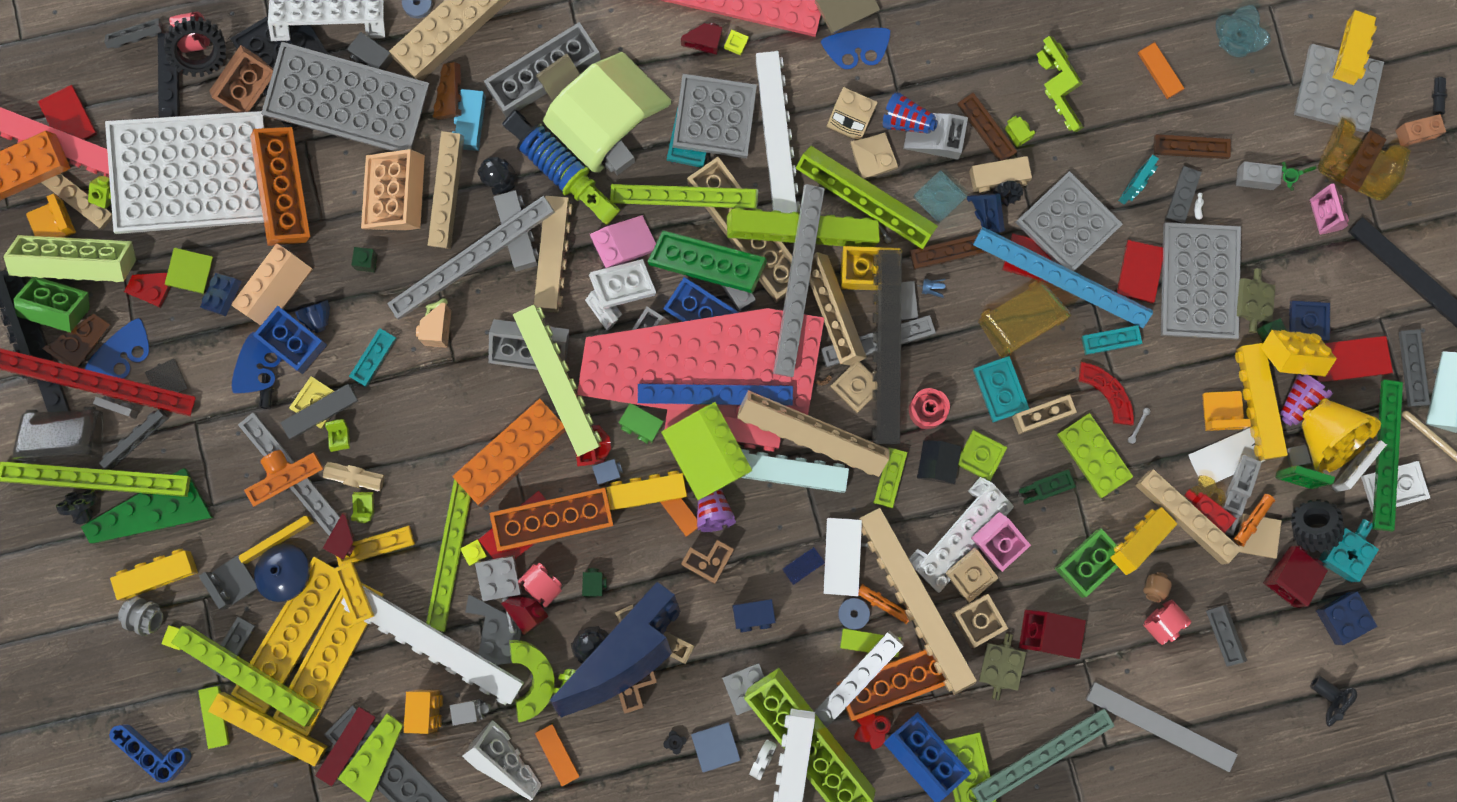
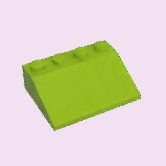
[661,402,752,500]

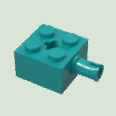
[1319,519,1379,583]

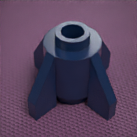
[295,300,330,333]

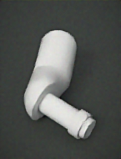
[1194,193,1204,220]

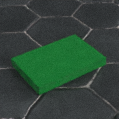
[1275,465,1335,489]

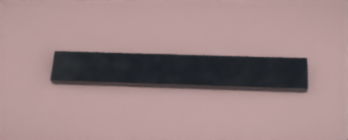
[1348,217,1457,328]

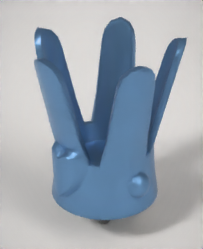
[917,279,946,298]

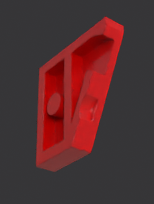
[124,273,171,308]

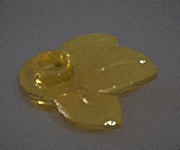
[1186,475,1225,505]

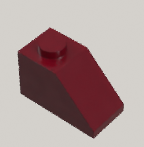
[681,23,722,55]
[322,512,355,560]
[501,595,549,635]

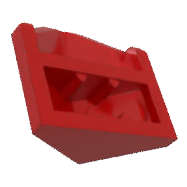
[576,425,611,466]

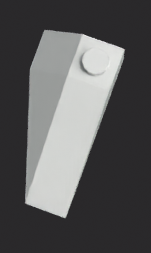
[462,720,541,801]

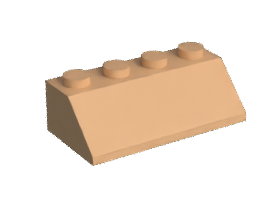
[231,243,313,325]

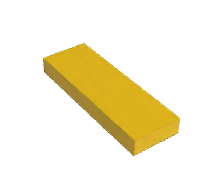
[333,561,374,624]

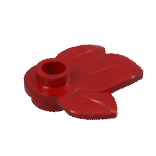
[854,713,891,750]

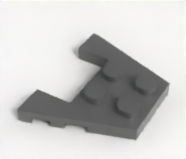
[465,595,522,665]

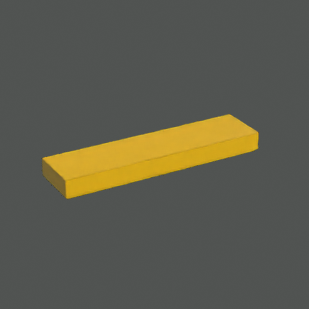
[238,516,314,564]
[336,526,415,566]

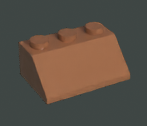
[210,45,274,113]

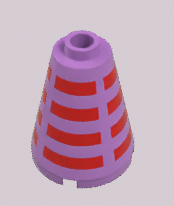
[1280,374,1333,426]
[697,489,736,532]

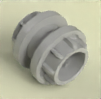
[118,597,163,636]

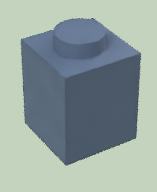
[592,459,623,486]

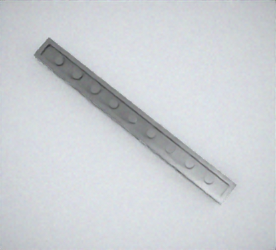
[773,184,825,377]
[387,196,555,320]

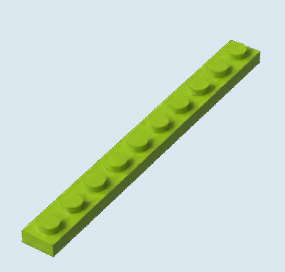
[0,462,191,497]

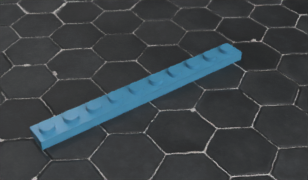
[973,227,1153,328]

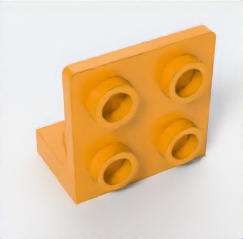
[26,193,76,238]
[1202,391,1251,431]

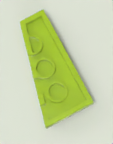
[338,713,404,802]

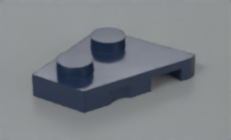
[967,194,1005,233]

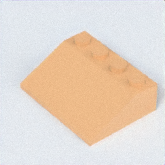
[361,149,425,230]

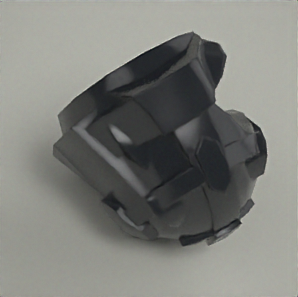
[477,157,517,195]
[571,626,609,663]

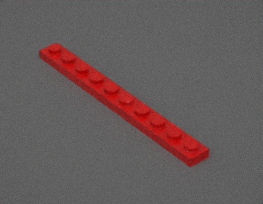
[0,348,196,417]

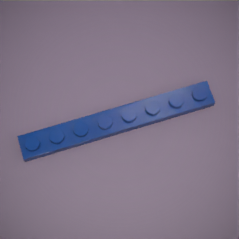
[637,384,793,405]

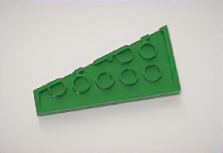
[81,468,213,544]

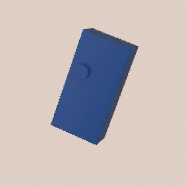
[663,277,739,322]

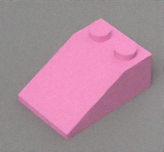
[1310,183,1349,235]
[590,215,656,268]

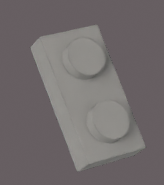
[93,396,138,419]

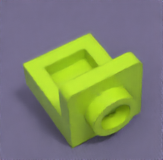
[1036,43,1069,70]
[325,419,350,452]
[351,492,374,523]

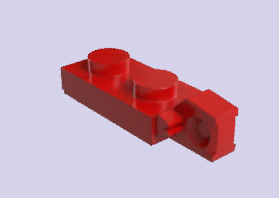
[1184,489,1237,533]

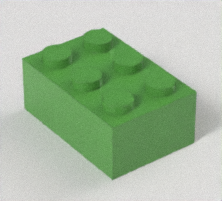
[13,277,90,333]
[1055,528,1118,598]

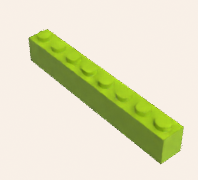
[795,146,938,249]
[727,207,880,247]
[171,626,321,727]

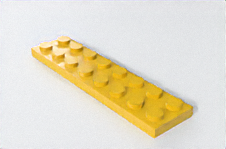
[231,557,341,714]
[273,582,384,736]

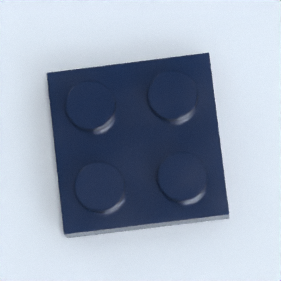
[200,273,242,316]
[1289,301,1330,342]

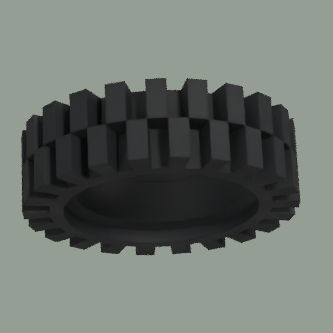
[164,16,226,77]

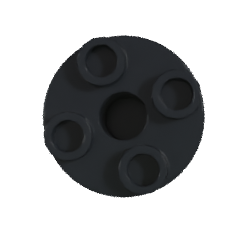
[56,489,97,525]

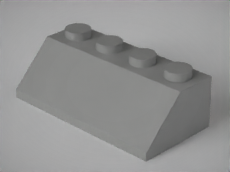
[488,319,569,370]

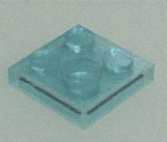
[913,170,967,223]

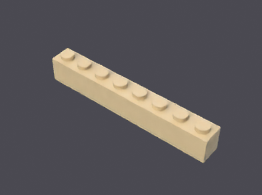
[738,390,889,477]

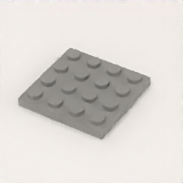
[1294,44,1384,133]
[672,74,757,158]
[1015,171,1123,271]

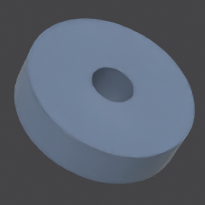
[402,0,433,19]
[838,598,870,630]

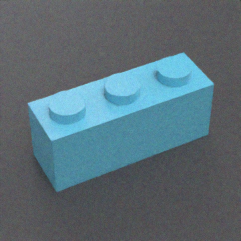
[452,89,486,151]

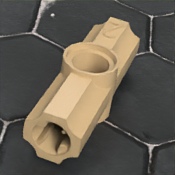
[323,462,385,492]

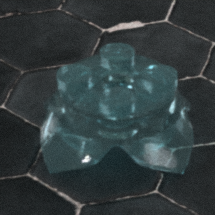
[1216,5,1271,57]

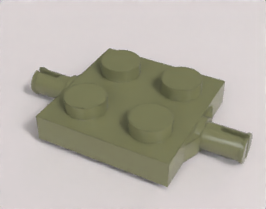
[1237,269,1275,333]
[979,633,1026,701]

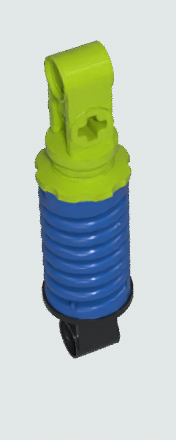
[502,109,620,225]

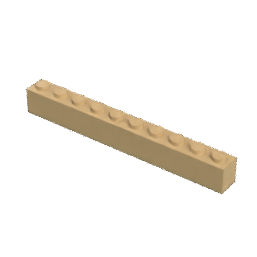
[859,508,976,695]

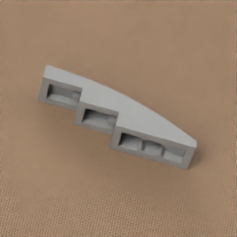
[1221,455,1262,536]

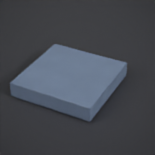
[691,722,740,773]

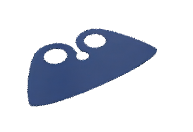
[821,28,890,69]
[85,318,149,379]
[232,332,282,393]

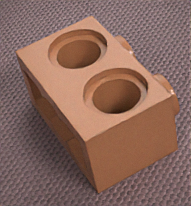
[1396,114,1446,147]

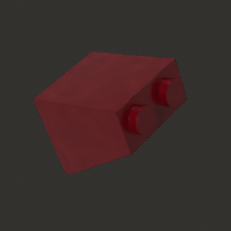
[1263,546,1328,607]
[1019,610,1086,659]

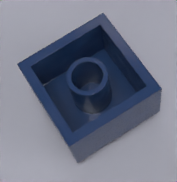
[1316,592,1378,645]
[732,599,776,633]

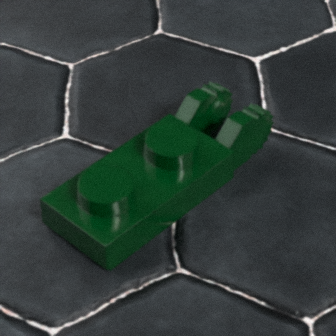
[1019,469,1076,505]

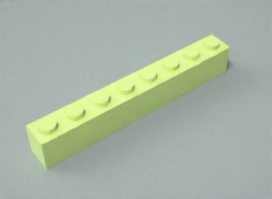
[513,305,602,456]

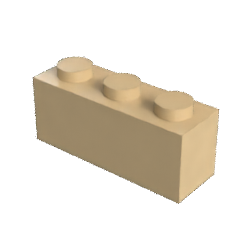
[969,156,1032,194]
[1012,395,1077,435]

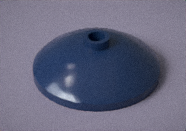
[254,544,310,602]

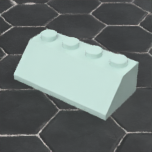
[1426,352,1457,433]

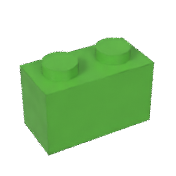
[619,403,664,444]

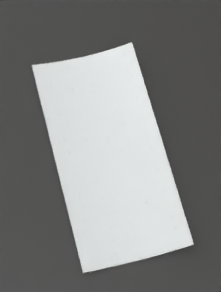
[1189,427,1265,488]
[824,518,862,596]

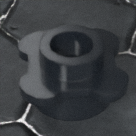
[663,731,686,754]

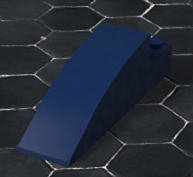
[550,582,681,717]

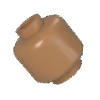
[1143,572,1172,603]

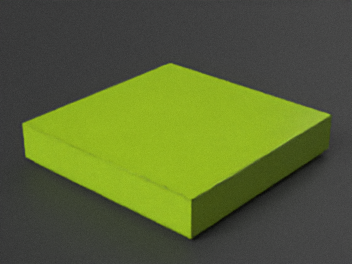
[165,248,213,294]
[959,430,1007,481]

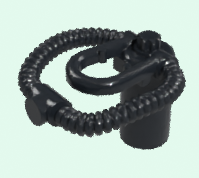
[1310,675,1357,727]

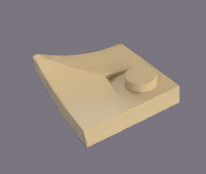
[850,132,898,180]

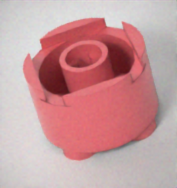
[169,11,210,53]
[909,388,950,429]
[518,563,562,608]
[1143,599,1192,645]

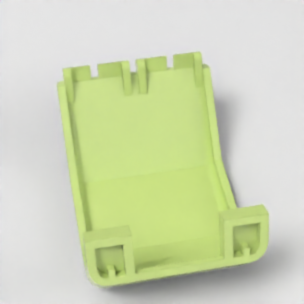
[543,52,671,173]

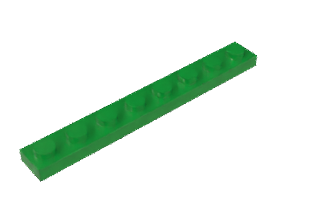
[1372,379,1403,532]

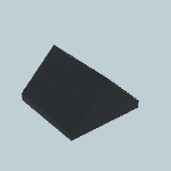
[917,441,962,485]

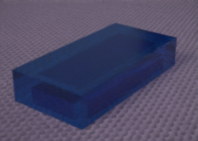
[782,547,825,585]

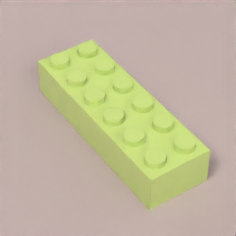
[4,235,136,282]

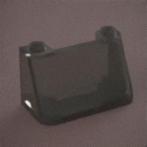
[13,407,103,462]

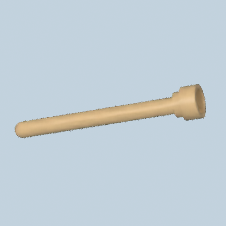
[1402,410,1457,462]

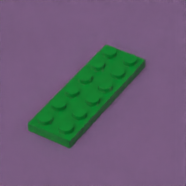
[648,231,767,293]

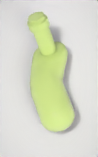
[425,298,448,316]

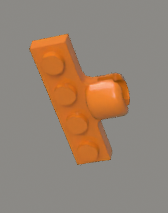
[244,450,324,507]

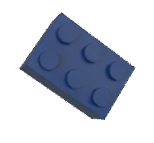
[253,306,327,374]

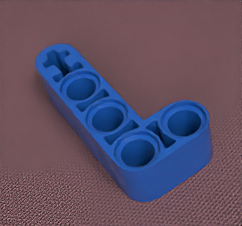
[109,724,191,783]

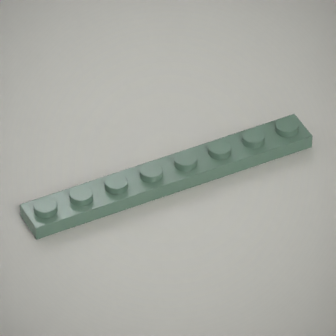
[971,709,1115,802]

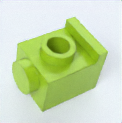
[1005,116,1035,148]

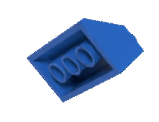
[884,712,971,802]

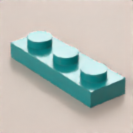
[1081,325,1143,355]
[349,328,397,387]

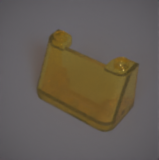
[1318,117,1411,200]
[978,280,1072,359]

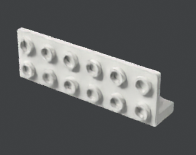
[268,0,385,41]
[909,477,1014,593]

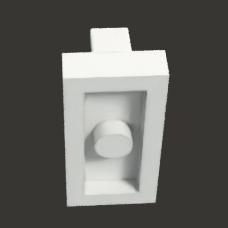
[585,290,622,330]

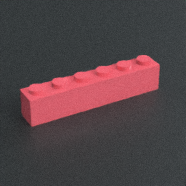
[664,410,780,452]

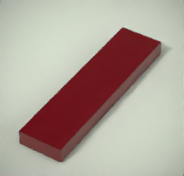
[315,707,376,787]

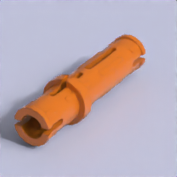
[1233,494,1275,547]
[858,584,909,624]

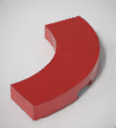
[1078,362,1134,426]

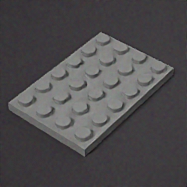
[1161,223,1241,340]

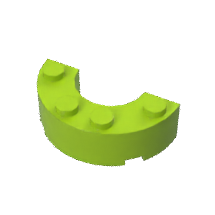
[509,640,554,722]

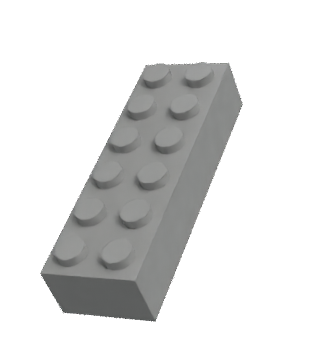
[484,22,601,118]

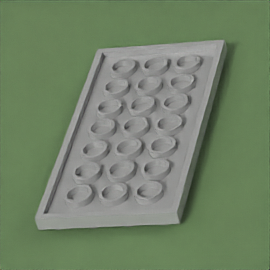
[261,42,430,152]

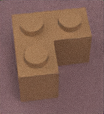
[681,540,734,584]
[619,671,657,714]

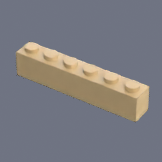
[428,131,464,249]
[534,196,573,312]
[809,252,867,366]
[1135,469,1241,564]

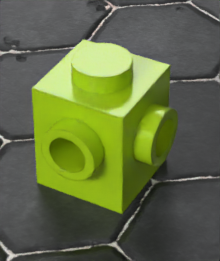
[88,175,111,209]

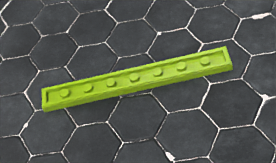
[610,184,758,209]
[426,479,471,632]

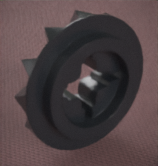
[993,181,1023,207]

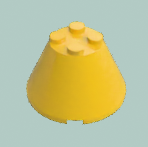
[1302,398,1381,473]

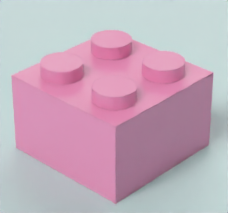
[971,512,1031,572]

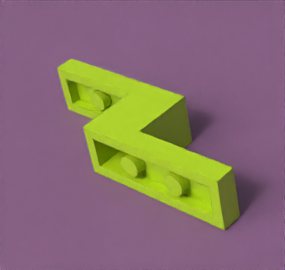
[1043,36,1084,132]

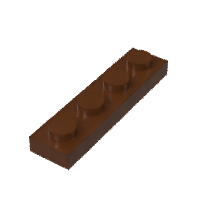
[957,93,1017,161]
[1341,130,1387,192]
[1154,134,1231,159]
[910,235,987,270]

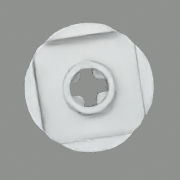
[749,740,777,780]

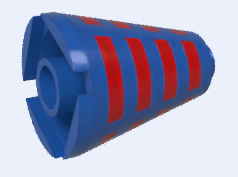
[883,92,938,134]

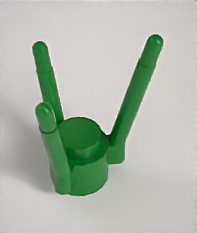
[1282,162,1316,191]

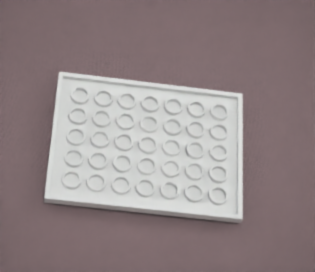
[105,111,264,234]

